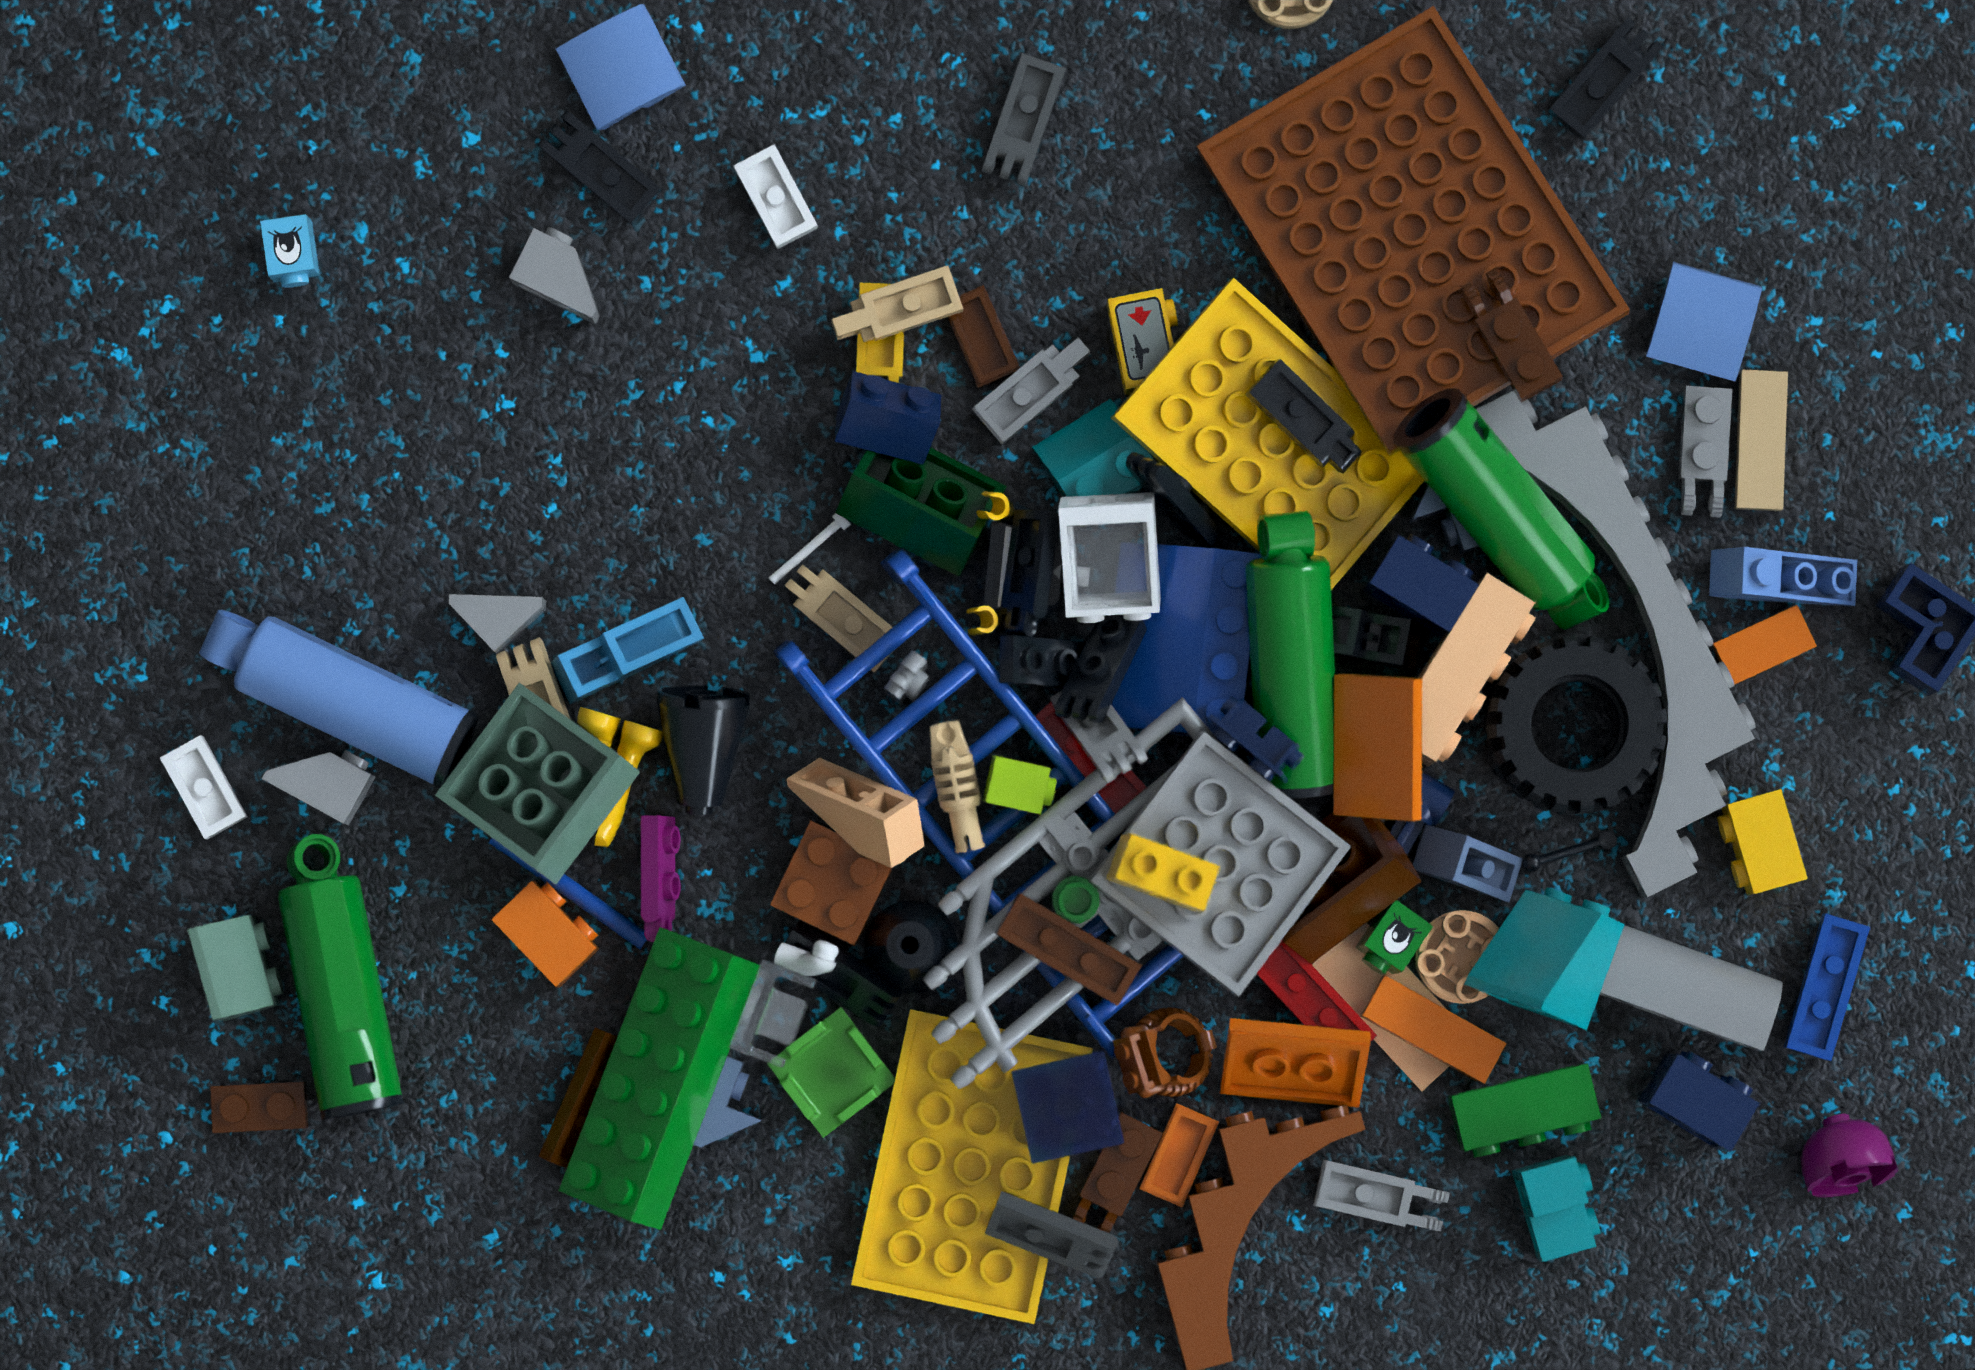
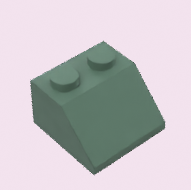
[188,915,284,1021]

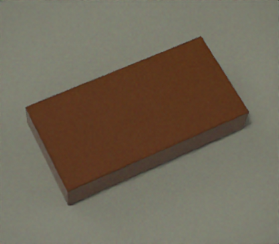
[947,285,1020,389]

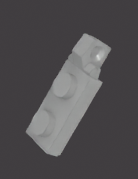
[972,337,1090,445]

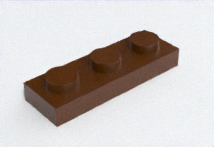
[994,893,1142,1006]
[539,1027,618,1168]

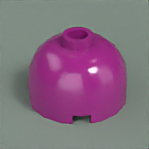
[1800,1114,1899,1197]

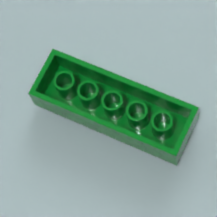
[559,927,762,1230]

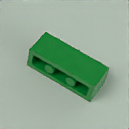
[1447,1063,1601,1158]

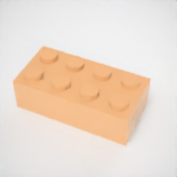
[1418,573,1536,767]

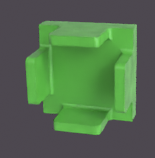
[767,1007,895,1138]

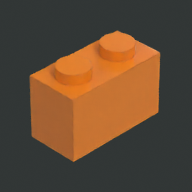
[491,881,600,988]

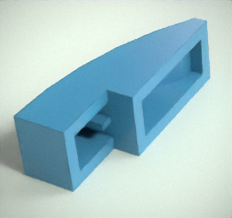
[551,597,704,705]

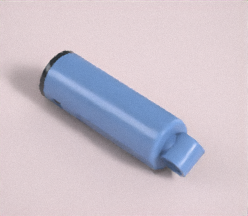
[199,610,479,788]

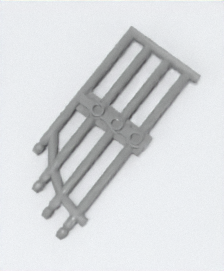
[923,697,1222,1089]

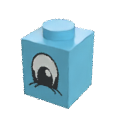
[260,214,320,288]

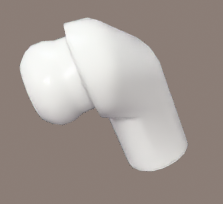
[774,940,839,976]

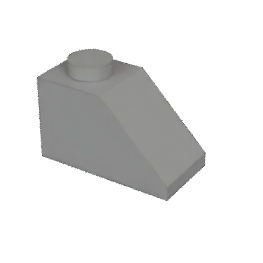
[509,227,600,324]
[262,750,376,825]

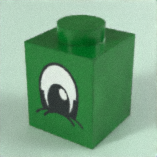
[1355,900,1433,975]

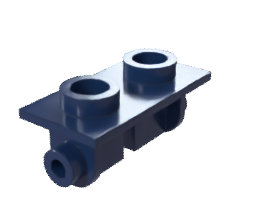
[1209,696,1304,784]

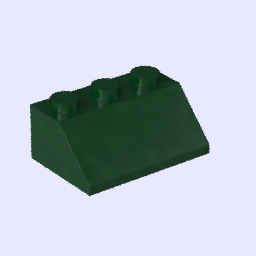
[835,447,1007,576]

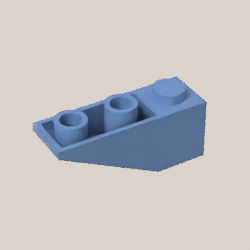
[1709,547,1857,606]

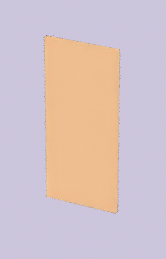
[1312,923,1449,1092]

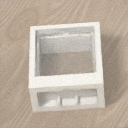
[1059,492,1161,623]

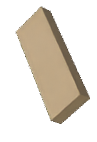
[1735,370,1788,511]

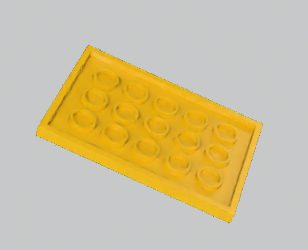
[1111,278,1425,590]
[851,1009,1093,1324]

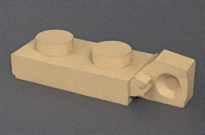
[831,266,963,342]

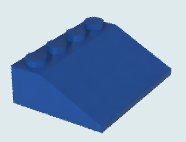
[1111,541,1261,737]

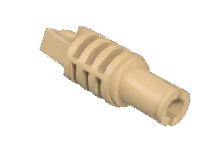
[930,720,985,853]

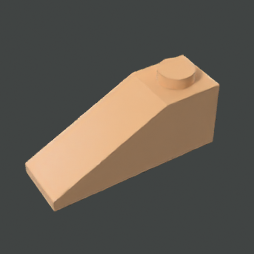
[786,758,925,868]

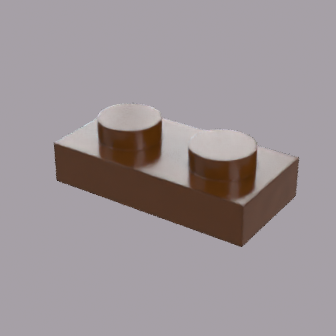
[210,1081,308,1133]

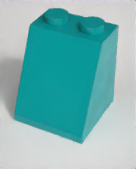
[1464,887,1625,1030]

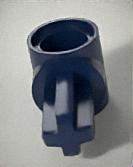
[1390,772,1455,856]

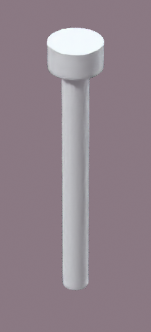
[769,513,851,585]

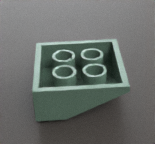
[435,683,640,885]

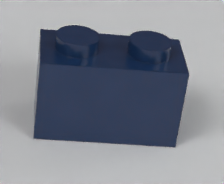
[835,371,942,465]

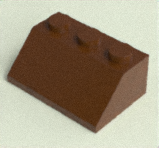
[1282,812,1421,964]

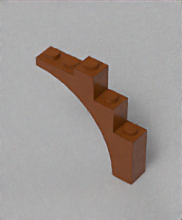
[1157,1104,1365,1370]

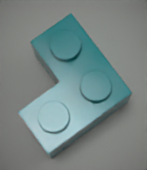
[1511,1155,1600,1262]

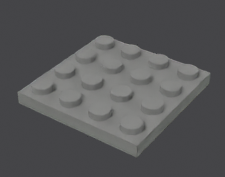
[1088,731,1351,996]

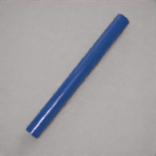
[489,837,648,950]

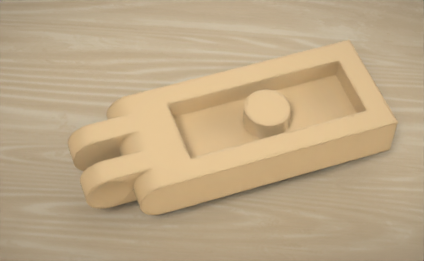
[785,564,893,674]

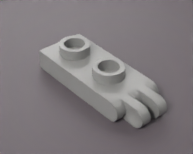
[884,650,930,705]

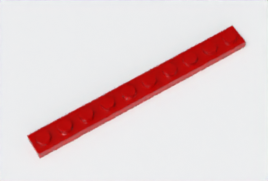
[1035,702,1378,1042]

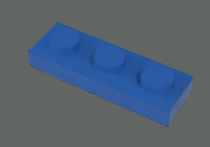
[1783,913,1870,1061]

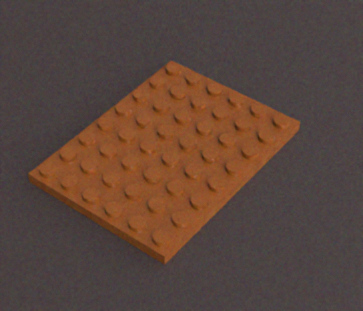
[1197,6,1630,456]

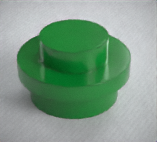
[1052,876,1100,924]

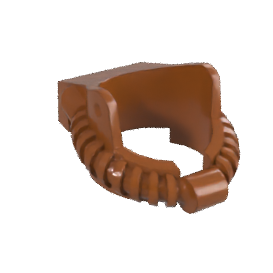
[1113,1007,1217,1098]

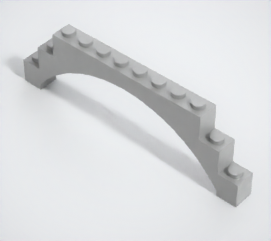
[1476,390,1756,899]

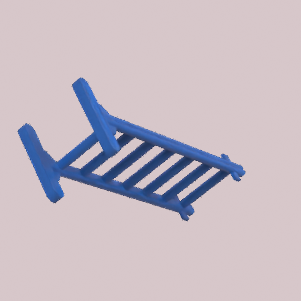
[772,549,1184,1059]

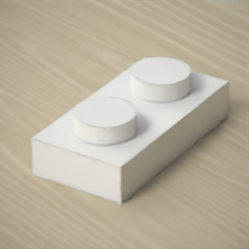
[734,144,818,249]
[160,735,248,840]

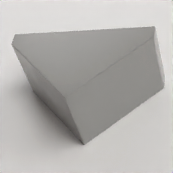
[449,594,546,654]

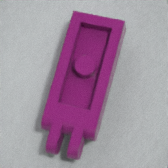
[641,815,681,942]

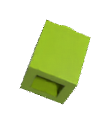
[982,755,1056,814]

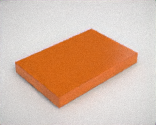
[1333,674,1422,821]
[1220,1018,1371,1107]

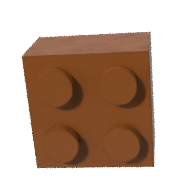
[770,821,894,947]

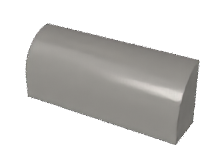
[1600,925,1783,1051]

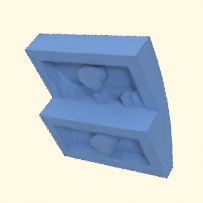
[556,4,686,130]
[1646,262,1762,382]

